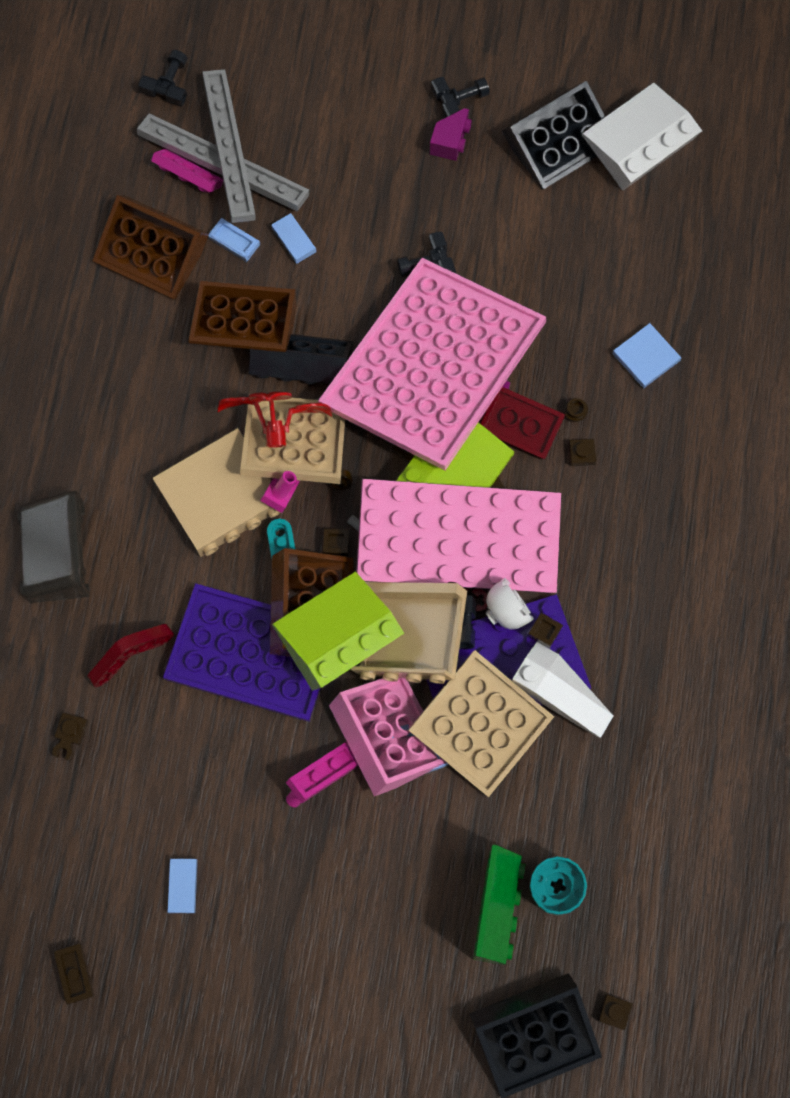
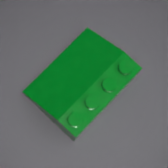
[473,845,525,965]

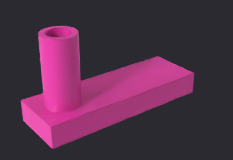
[260,471,300,513]
[286,742,359,807]

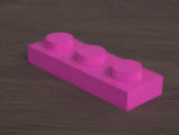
[151,149,223,192]

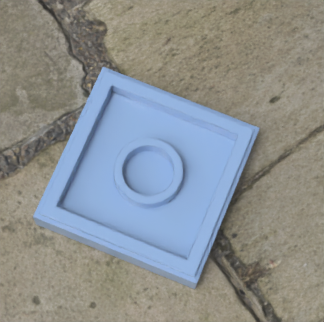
[612,323,681,389]

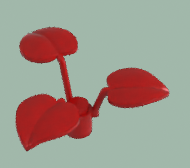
[217,391,332,448]

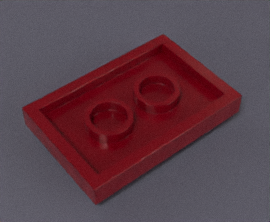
[481,387,565,459]

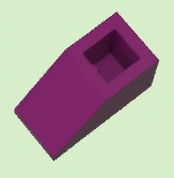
[430,108,472,161]

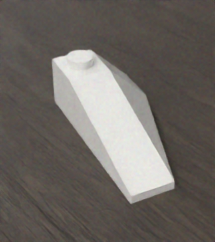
[512,642,613,738]

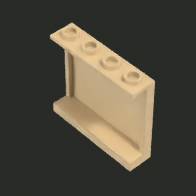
[153,428,280,557]
[351,582,467,684]

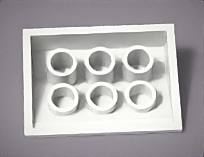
[582,83,702,190]

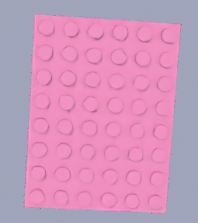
[318,258,546,470]

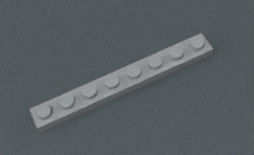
[203,69,255,223]
[137,113,309,212]

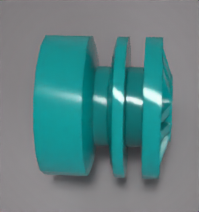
[530,856,587,915]

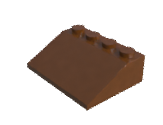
[92,195,209,299]
[188,281,297,352]
[270,548,353,657]

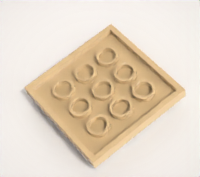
[240,398,345,484]
[408,650,554,797]

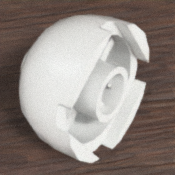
[486,578,534,630]

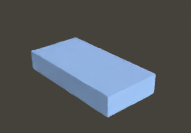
[271,213,316,264]
[208,218,260,262]
[168,859,198,913]

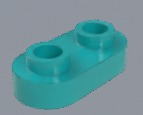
[267,519,296,558]

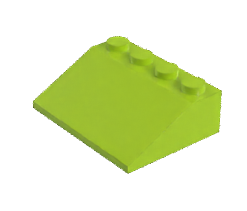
[396,423,514,488]
[271,572,404,691]

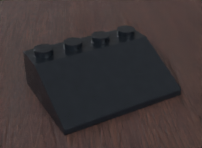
[502,81,605,190]
[469,973,602,1098]

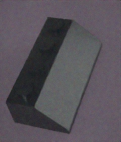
[249,334,353,386]

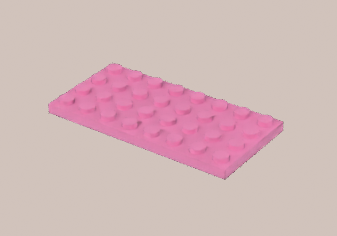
[357,479,561,593]

